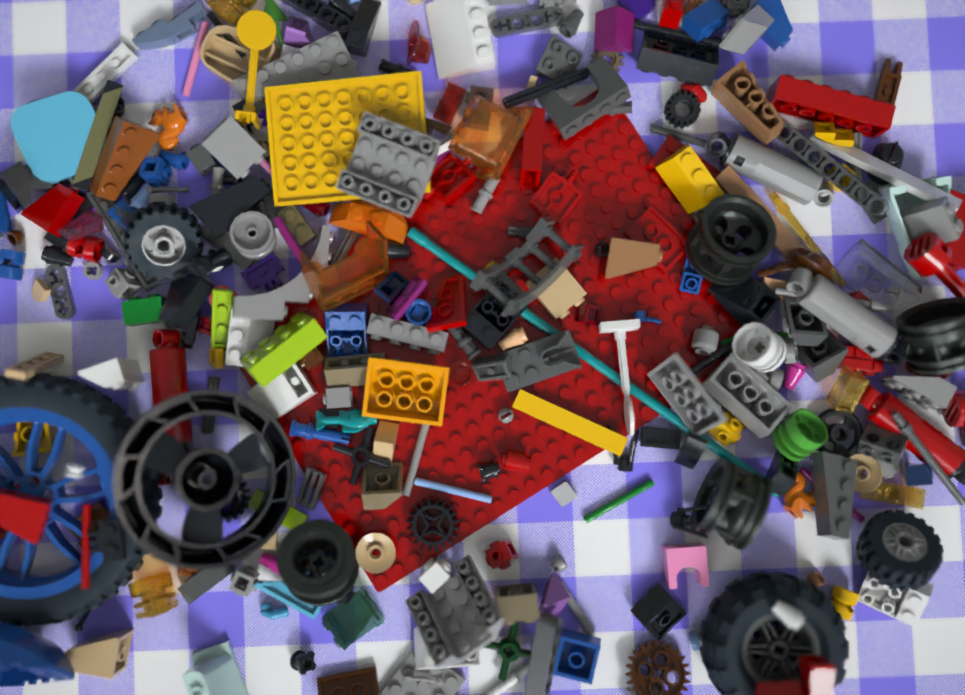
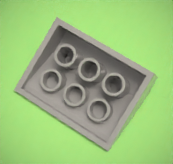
[647,353,728,436]

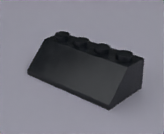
[636,31,719,86]

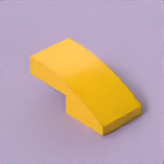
[813,122,855,147]

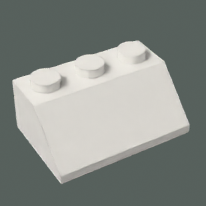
[225,306,275,367]
[78,358,145,391]

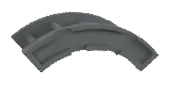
[470,216,585,317]

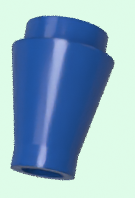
[159,149,190,170]

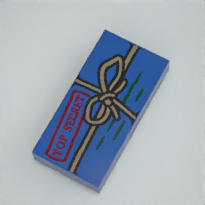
[107,199,137,230]

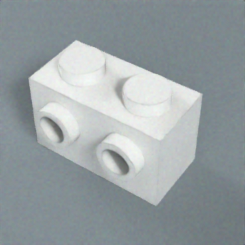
[419,556,451,594]

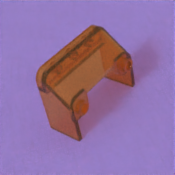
[300,220,389,311]

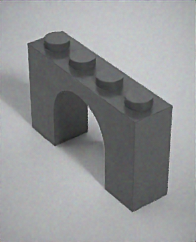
[538,56,631,140]

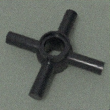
[332,427,391,485]

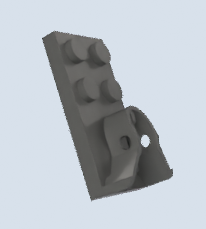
[497,329,582,392]

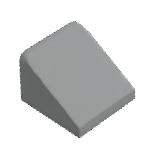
[550,480,578,507]

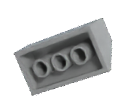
[701,352,793,439]

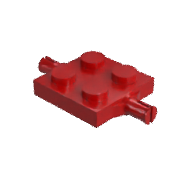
[423,152,476,203]
[529,169,584,226]

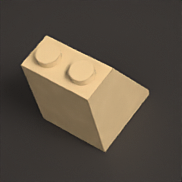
[65,628,134,679]

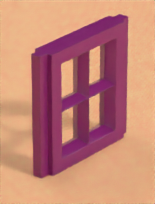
[273,216,308,268]
[386,275,428,321]

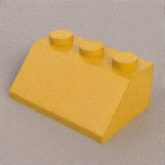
[655,144,724,214]

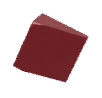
[575,302,602,326]

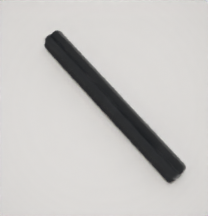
[502,67,590,109]

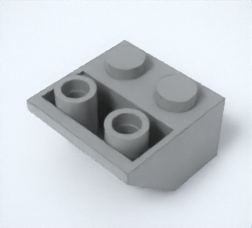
[719,5,775,55]

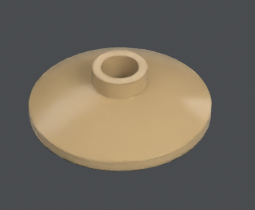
[850,454,882,493]
[356,533,396,573]

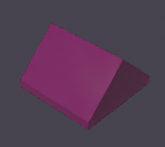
[594,5,634,53]

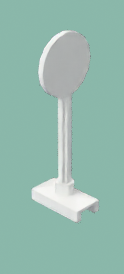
[598,319,641,436]

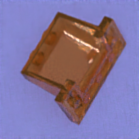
[448,95,533,181]

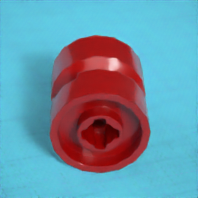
[67,231,105,263]

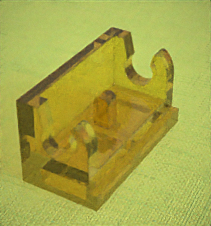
[827,366,870,414]

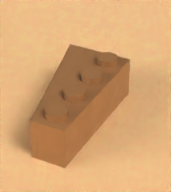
[711,59,784,146]

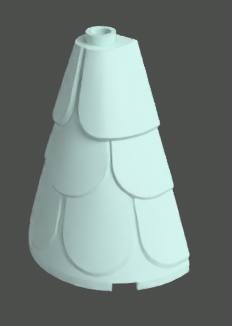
[878,176,952,281]

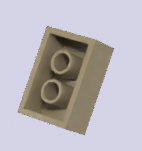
[495,582,540,625]

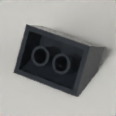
[0,161,34,214]

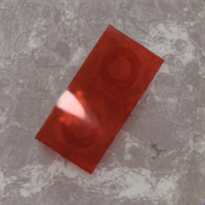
[433,82,467,126]

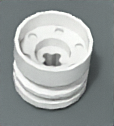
[732,322,787,373]

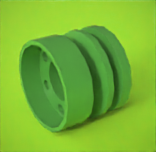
[772,408,828,462]

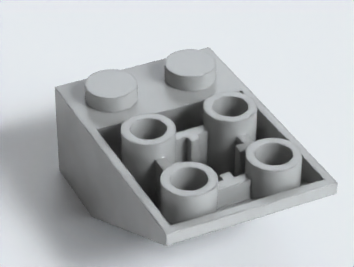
[877,376,958,410]

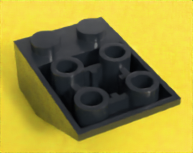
[707,276,781,327]
[461,281,529,352]

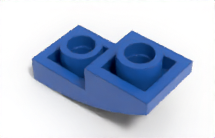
[679,255,703,295]

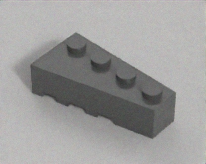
[809,451,857,540]

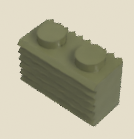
[278,205,318,248]

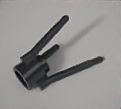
[608,425,639,472]
[670,504,710,539]

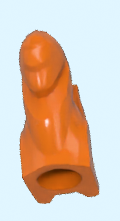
[148,103,189,150]
[783,471,817,519]

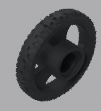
[817,408,863,457]

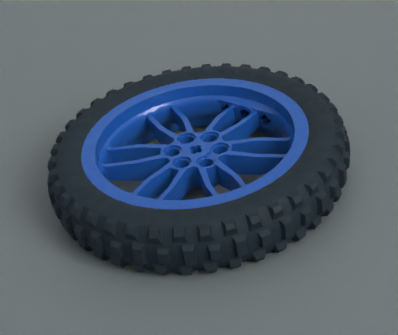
[0,373,163,627]

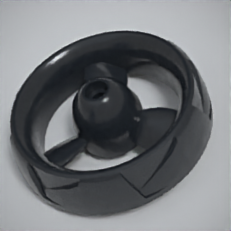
[112,390,296,570]

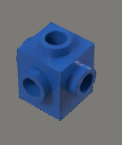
[139,157,172,187]

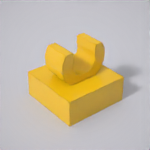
[209,345,227,369]

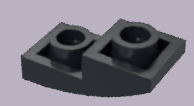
[674,433,708,470]

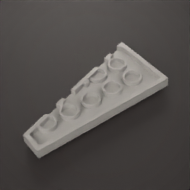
[232,31,361,101]

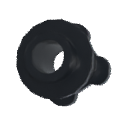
[478,460,501,483]
[290,650,316,675]

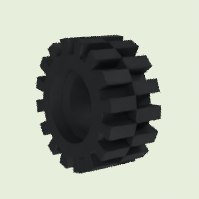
[664,90,701,129]

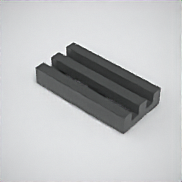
[296,466,327,511]

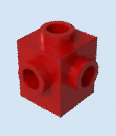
[484,540,519,571]

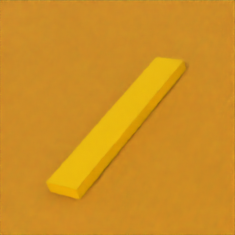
[512,389,629,456]

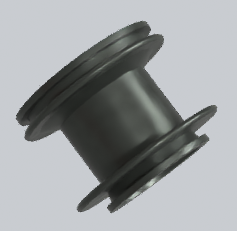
[276,519,359,606]

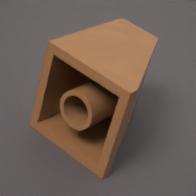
[605,238,663,279]

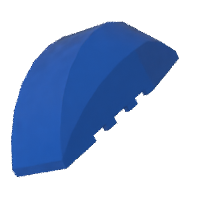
[0,623,75,687]

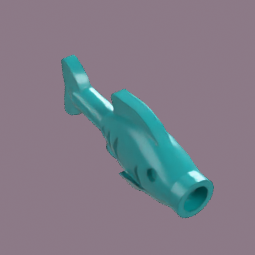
[316,408,377,433]

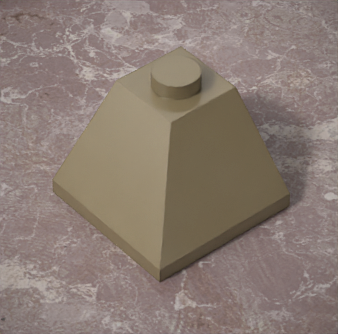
[361,462,403,510]

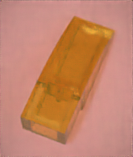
[860,482,926,509]

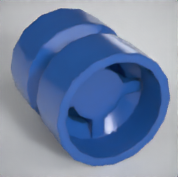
[0,249,26,281]
[405,299,432,326]

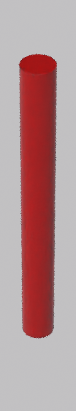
[81,504,91,589]

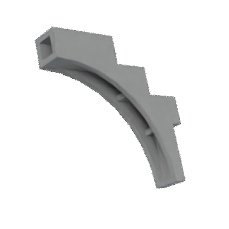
[232,225,338,322]

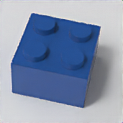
[553,628,601,685]

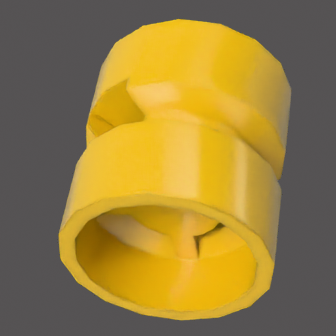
[831,585,860,621]

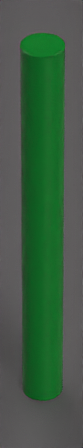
[583,479,655,524]

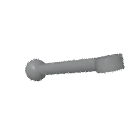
[147,186,189,193]
[402,674,444,685]

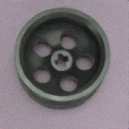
[685,194,777,286]
[896,297,965,375]
[690,458,772,550]

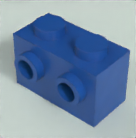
[681,0,730,42]

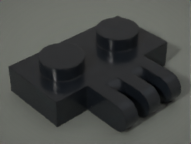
[87,518,127,562]

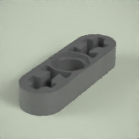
[45,264,76,320]

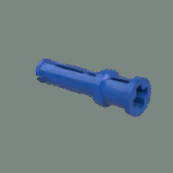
[289,419,351,446]

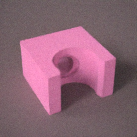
[662,542,710,589]

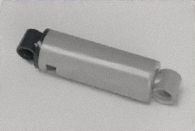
[707,131,834,207]
[786,268,908,365]

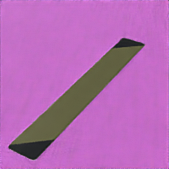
[72,80,123,191]

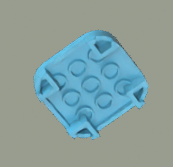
[10,91,107,184]

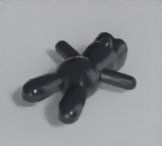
[173,248,233,279]

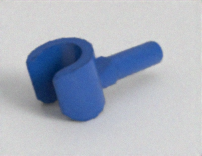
[634,311,662,324]

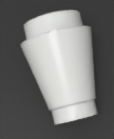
[771,600,805,631]

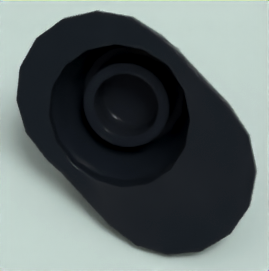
[867,141,904,185]

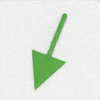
[264,0,289,48]

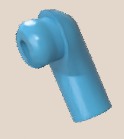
[260,602,289,620]

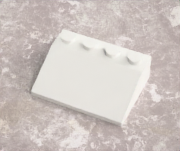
[425,0,495,79]

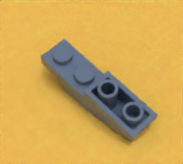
[132,2,208,50]

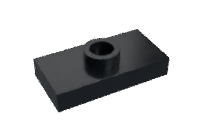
[640,427,681,450]

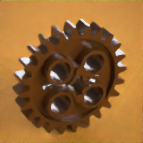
[625,640,691,695]

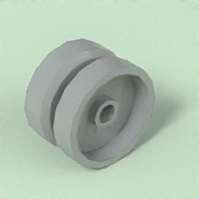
[229,211,277,260]

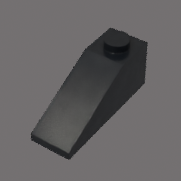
[345,0,382,57]
[766,449,798,497]

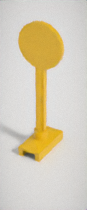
[235,10,277,130]

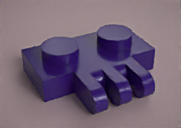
[240,253,285,293]

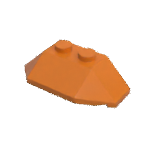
[328,199,409,245]

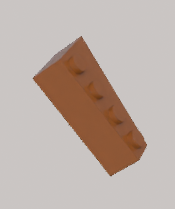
[89,116,160,201]

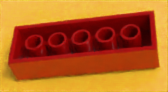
[767,74,896,139]

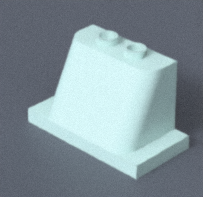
[181,640,249,695]

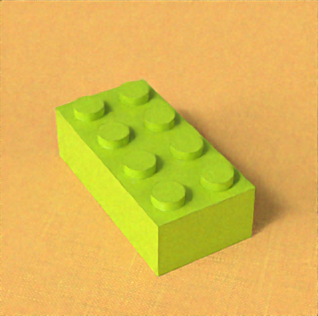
[239,312,327,388]

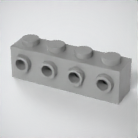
[366,314,449,355]

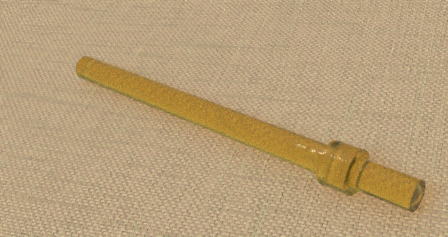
[769,192,847,288]

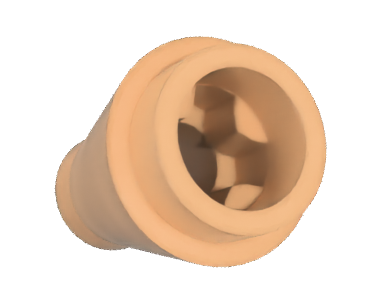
[498,327,529,351]

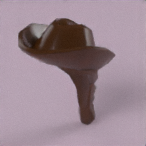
[758,248,835,284]

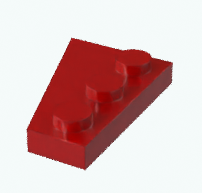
[426,274,467,333]

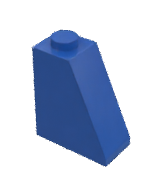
[751,0,793,51]

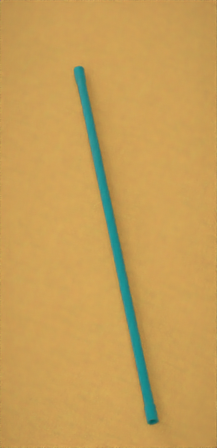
[407,227,779,498]

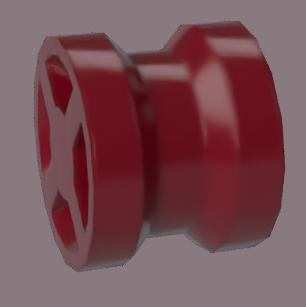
[196,316,212,336]

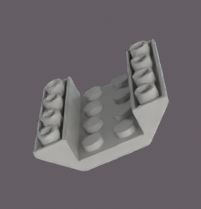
[335,111,441,218]
[405,554,505,668]

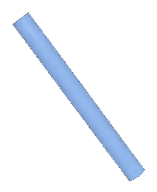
[414,477,492,503]

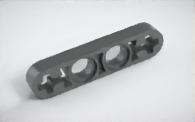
[491,6,564,38]

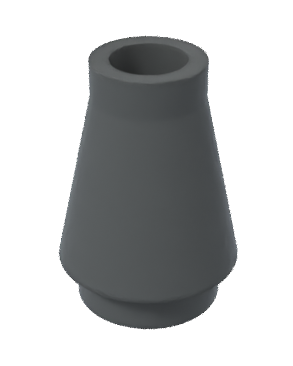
[559,8,584,38]

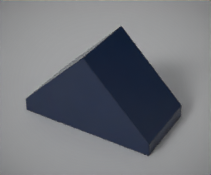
[373,270,409,305]
[905,463,933,486]

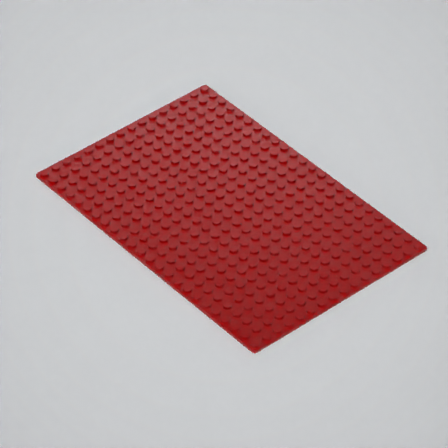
[238,89,742,592]

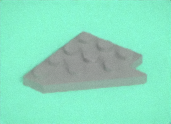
[380,648,466,695]

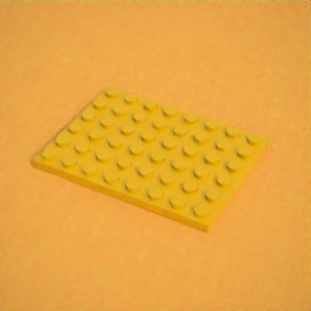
[264,71,432,207]

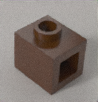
[298,345,326,371]

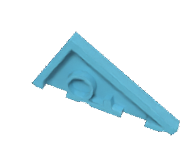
[254,580,323,620]

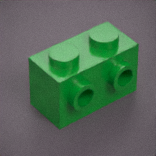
[121,294,166,327]

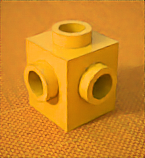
[708,411,744,447]

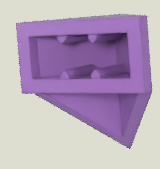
[283,15,315,48]
[539,572,570,616]

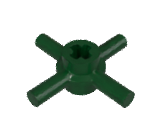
[484,621,532,680]

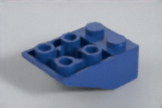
[325,303,368,357]

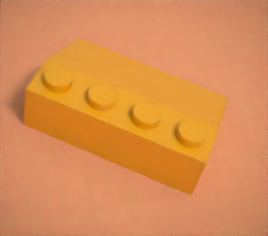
[362,357,449,426]

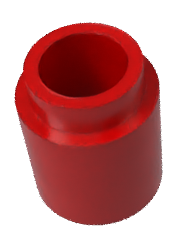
[501,450,531,473]

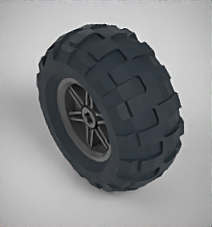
[700,571,849,695]

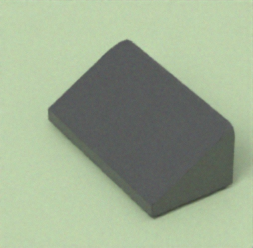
[471,353,513,381]

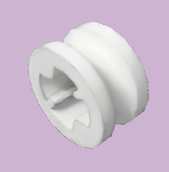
[64,463,86,478]

